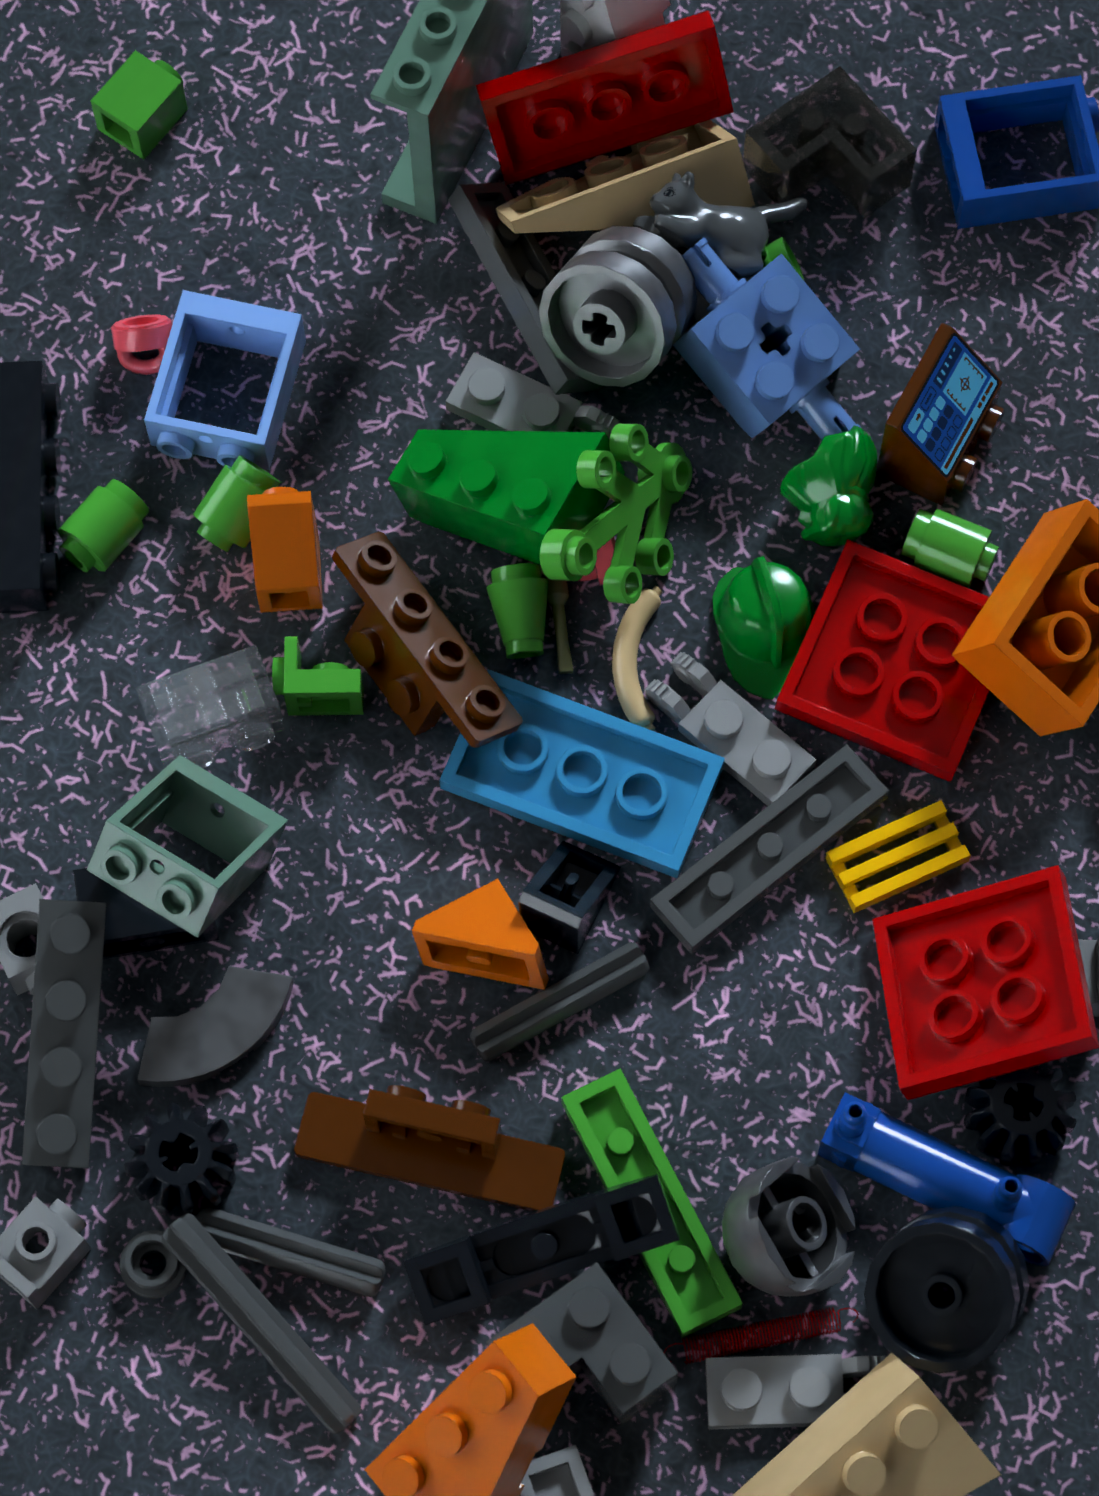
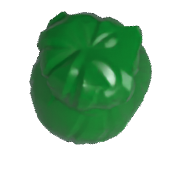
[780,425,878,547]

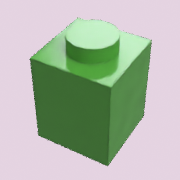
[90,50,188,160]

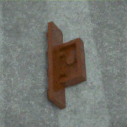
[332,532,523,748]
[294,1085,565,1212]

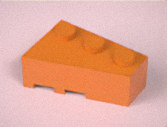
[364,1323,576,1496]

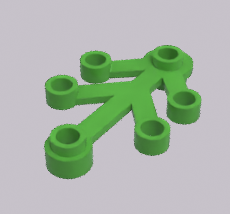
[539,423,692,604]

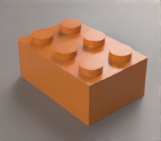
[952,499,1099,737]

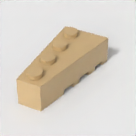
[732,1353,1001,1496]

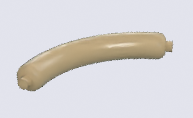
[612,586,663,731]

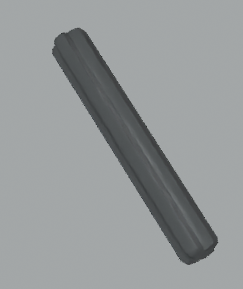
[161,1213,362,1435]

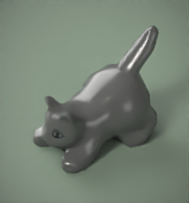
[633,171,807,278]

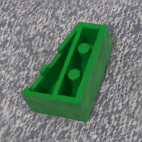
[387,429,625,565]

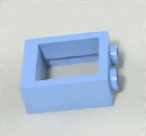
[144,290,306,470]

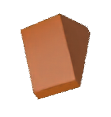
[412,879,549,990]

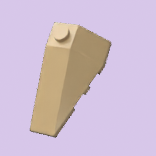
[496,120,755,234]

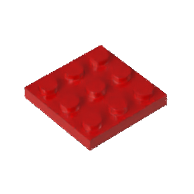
[774,539,990,782]
[872,865,1099,1100]

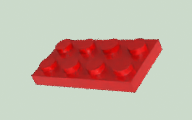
[475,10,734,185]

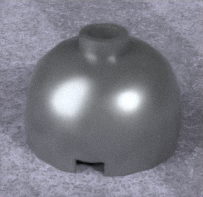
[722,1157,856,1297]

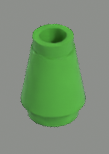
[486,563,548,659]

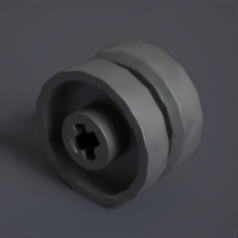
[539,226,698,387]

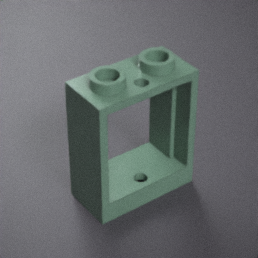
[87,755,288,938]

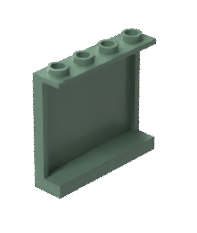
[370,0,533,224]

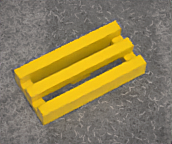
[825,800,971,913]

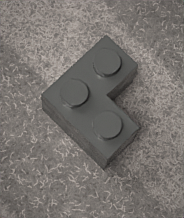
[486,1262,678,1425]

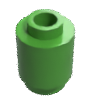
[193,455,281,552]
[58,479,149,572]
[901,509,999,588]

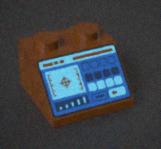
[876,323,1005,506]

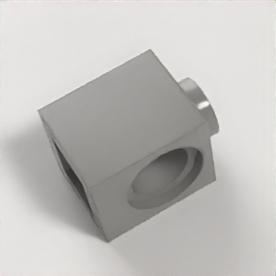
[0,883,43,996]

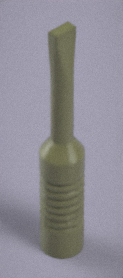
[541,569,573,674]

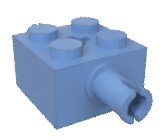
[673,237,861,441]

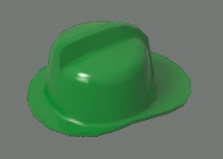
[712,556,815,699]

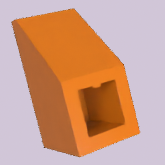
[247,487,323,613]

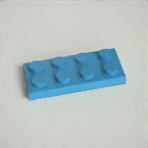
[439,669,725,879]

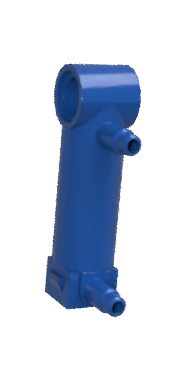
[817,1092,1076,1266]

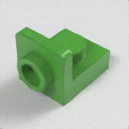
[272,636,364,716]

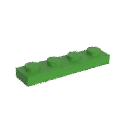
[561,1068,743,1338]

